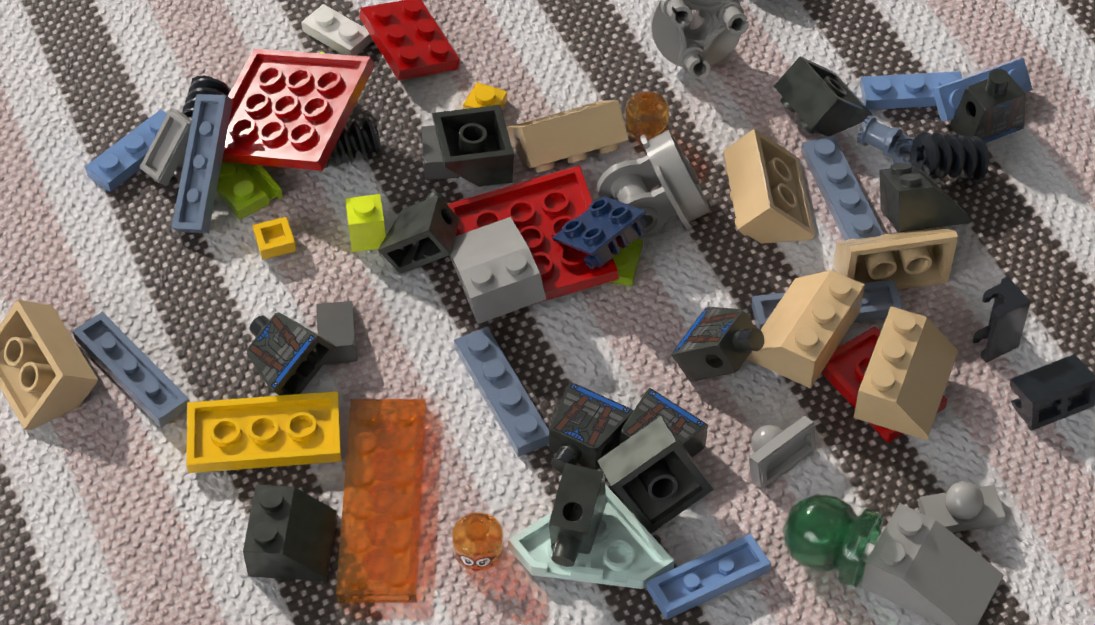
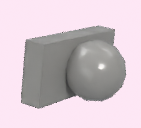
[139,108,192,185]
[749,415,816,489]
[918,481,1006,533]

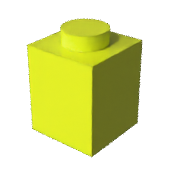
[345,194,386,252]

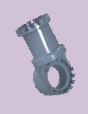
[857,116,914,164]

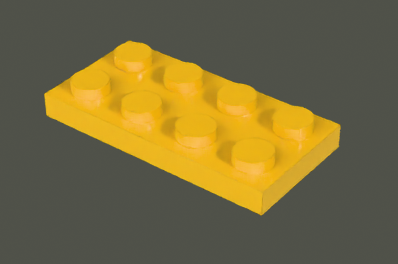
[186,391,342,473]

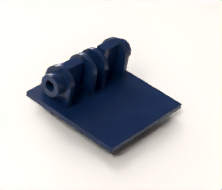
[552,196,647,269]

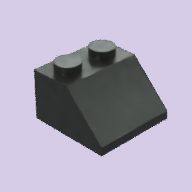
[774,56,873,137]
[432,105,514,187]
[879,163,969,232]
[597,416,714,534]
[243,484,337,582]

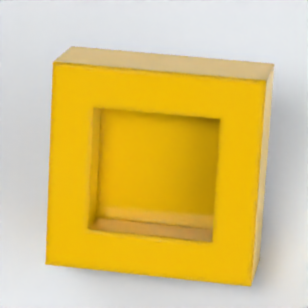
[463,82,508,110]
[252,217,296,260]

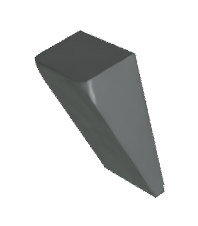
[421,125,459,180]
[316,301,358,365]

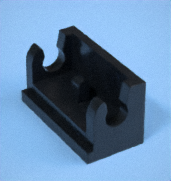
[972,276,1031,363]
[1010,354,1095,431]

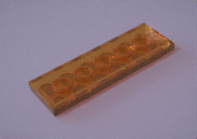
[336,399,427,603]

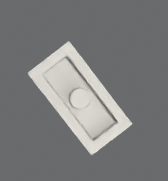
[302,4,373,56]

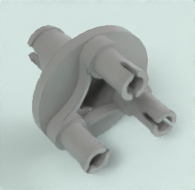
[651,0,749,79]

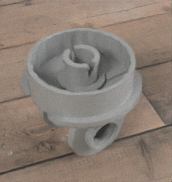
[597,130,711,239]

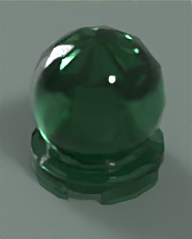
[783,494,884,587]

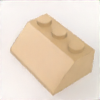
[507,100,629,172]
[723,129,816,244]
[833,227,958,290]
[747,270,865,389]
[0,300,98,430]
[854,306,958,440]

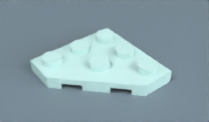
[508,484,674,589]

